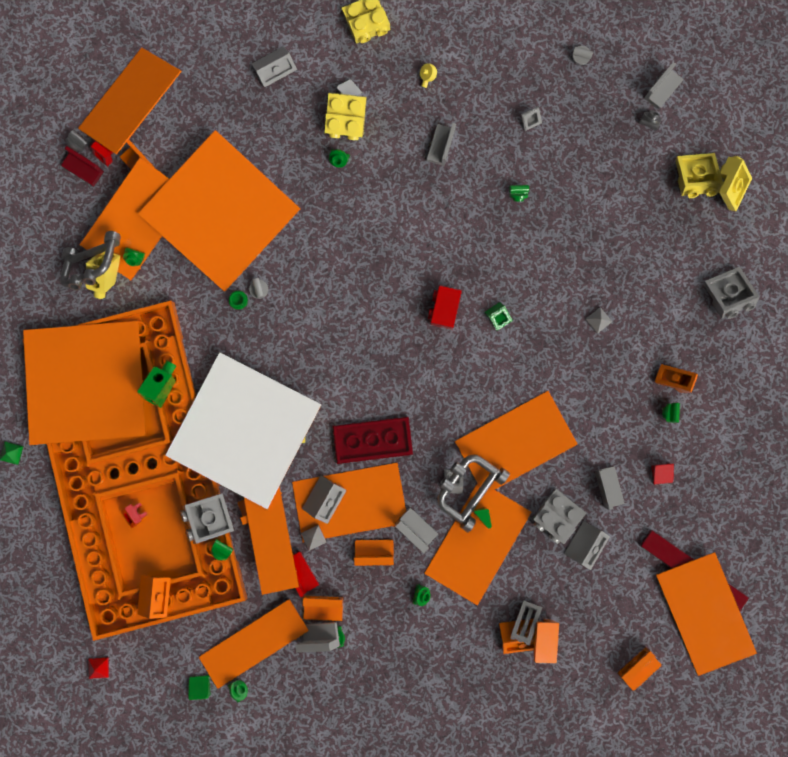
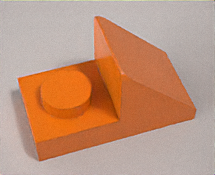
[654,364,698,393]

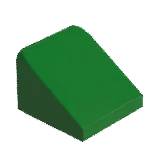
[485,302,513,331]
[473,508,492,529]
[188,675,211,700]

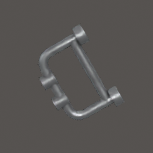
[60,231,121,291]
[438,455,510,533]

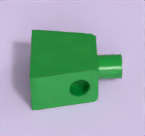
[137,360,176,408]

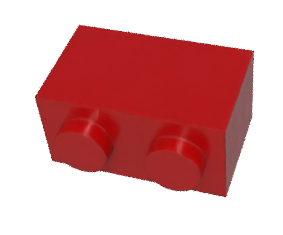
[428,285,462,330]

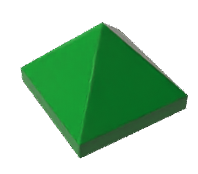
[0,441,24,465]

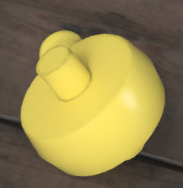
[420,63,437,88]

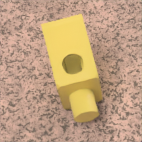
[86,252,121,299]

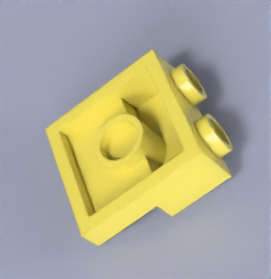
[342,0,390,43]
[325,93,367,140]
[676,153,723,198]
[719,156,752,212]

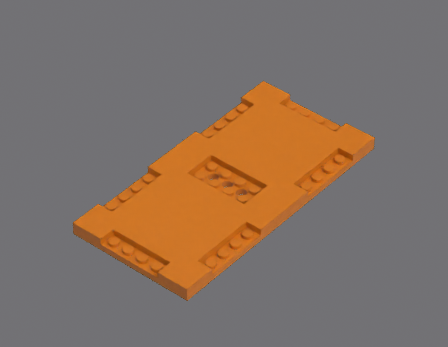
[22,301,247,641]

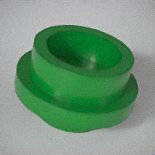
[229,291,248,310]

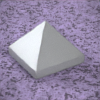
[521,106,542,131]
[585,307,612,334]
[301,525,327,551]

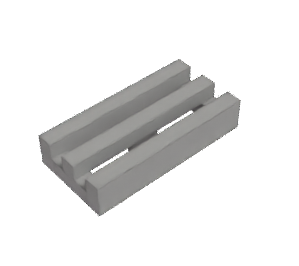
[511,601,542,646]

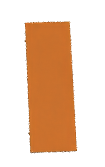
[244,486,299,595]
[199,599,309,689]

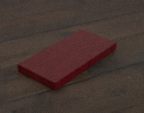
[333,417,413,464]

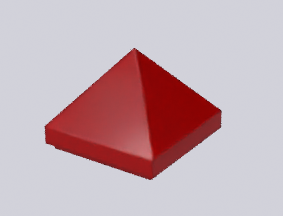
[88,657,109,679]

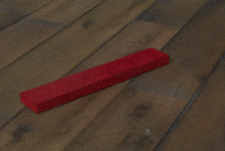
[640,530,749,611]

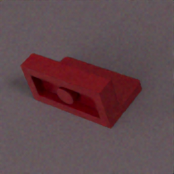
[61,146,104,187]

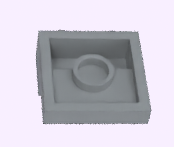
[704,267,759,319]
[531,489,586,544]
[180,493,234,544]

